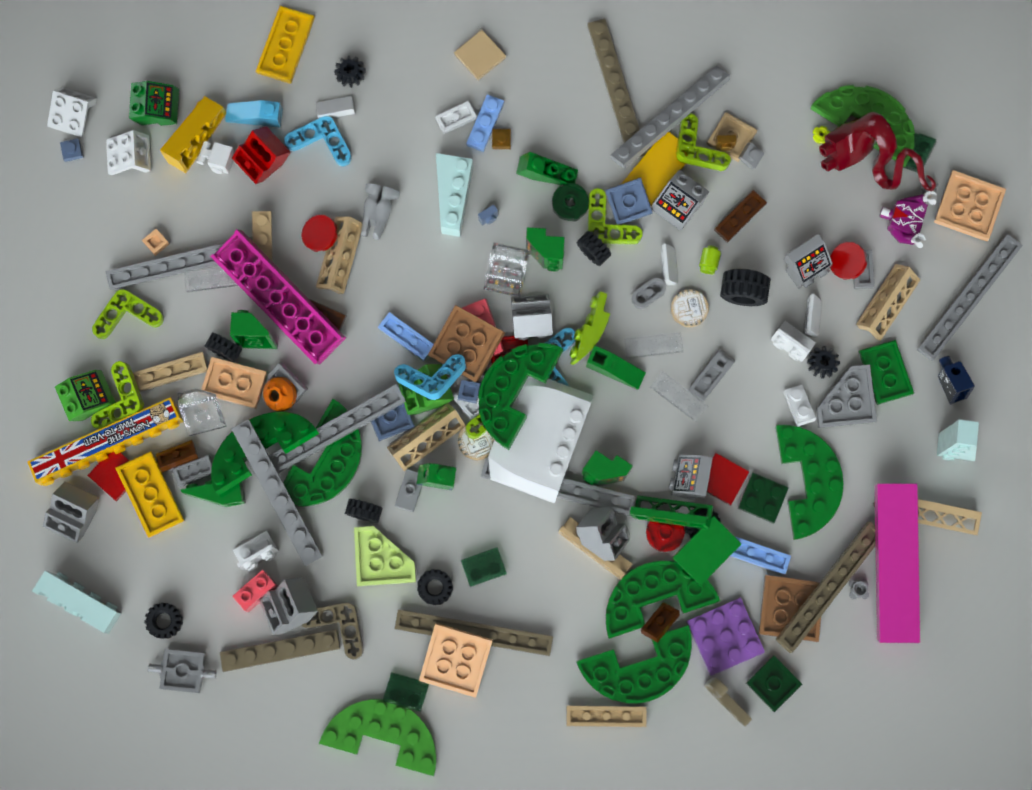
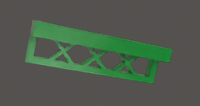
[630,495,714,529]

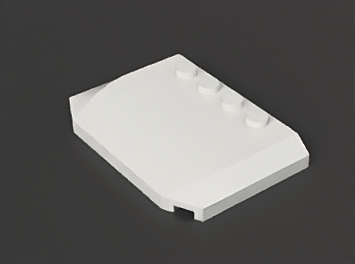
[488,376,594,503]

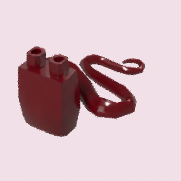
[819,112,936,192]

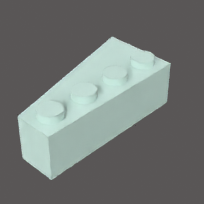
[436,153,473,237]
[937,420,979,461]
[32,571,121,634]

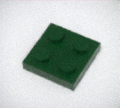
[738,473,789,524]
[746,655,803,712]

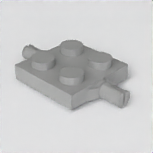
[148,649,217,693]

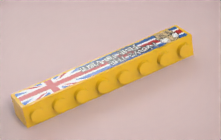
[27,397,184,486]

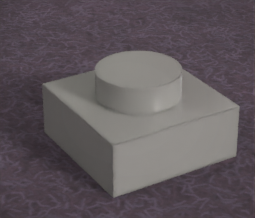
[739,142,764,169]

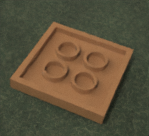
[428,305,505,383]
[759,575,821,642]

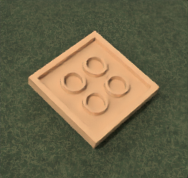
[934,170,1006,241]
[419,623,493,697]

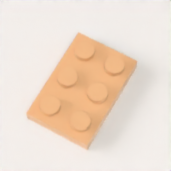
[200,357,267,409]

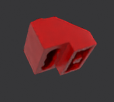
[232,126,291,184]

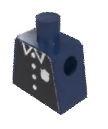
[938,356,975,405]

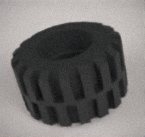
[720,269,771,306]

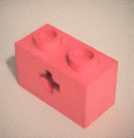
[233,570,278,612]

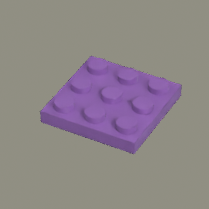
[686,598,765,676]

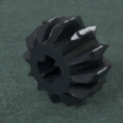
[334,55,366,88]
[807,346,840,379]

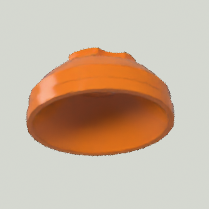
[263,377,297,411]

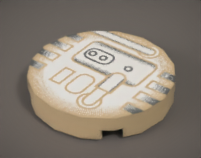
[671,290,709,327]
[458,422,495,461]

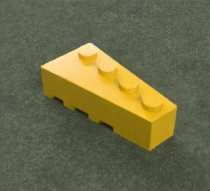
[160,96,226,173]

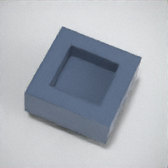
[60,138,83,162]
[478,205,498,226]
[458,380,481,404]

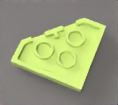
[354,526,416,587]

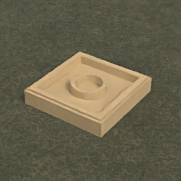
[454,30,506,81]
[707,112,758,162]

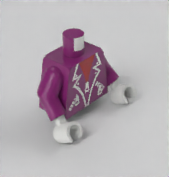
[879,191,937,248]

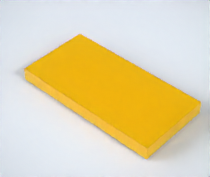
[256,6,315,84]
[620,132,695,206]
[116,451,185,538]

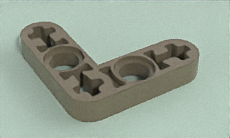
[302,603,363,660]
[704,677,752,727]

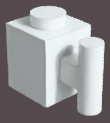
[197,141,235,174]

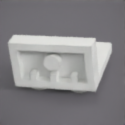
[47,87,97,137]
[106,130,151,175]
[771,321,816,362]
[233,531,279,572]

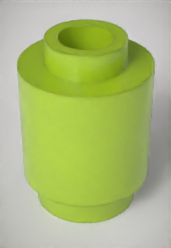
[699,245,721,275]

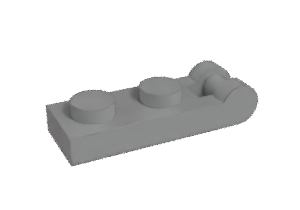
[688,349,735,402]

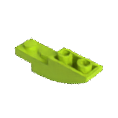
[570,291,610,365]

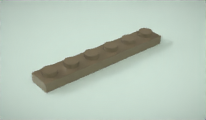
[220,629,340,672]

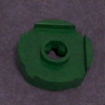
[552,183,589,222]

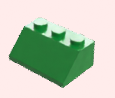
[230,310,278,349]

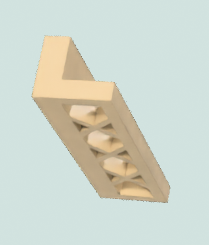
[316,217,362,294]
[856,264,920,341]
[387,403,466,471]
[918,499,982,535]
[558,517,632,580]

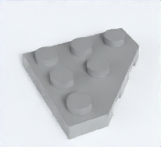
[816,365,877,428]

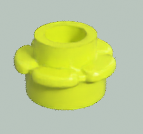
[813,126,830,144]

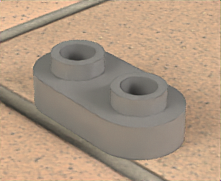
[632,278,666,309]

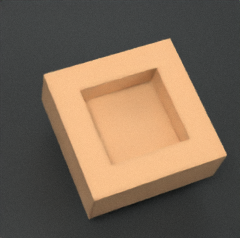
[142,229,169,256]

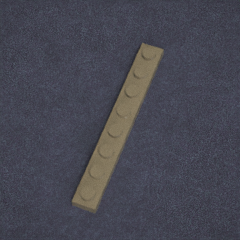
[587,19,647,157]
[775,521,875,653]
[394,610,553,656]

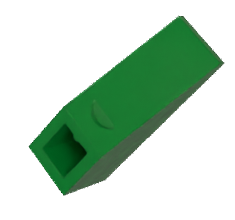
[516,152,578,186]
[586,345,646,390]
[181,480,245,507]

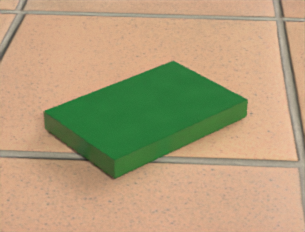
[858,340,914,405]
[672,516,741,586]

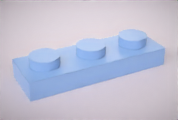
[466,94,504,152]
[378,312,434,361]
[731,537,791,575]

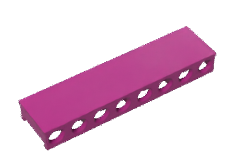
[210,229,346,365]
[874,484,920,643]

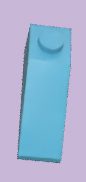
[225,100,283,128]

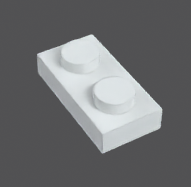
[435,101,477,134]
[783,385,816,427]

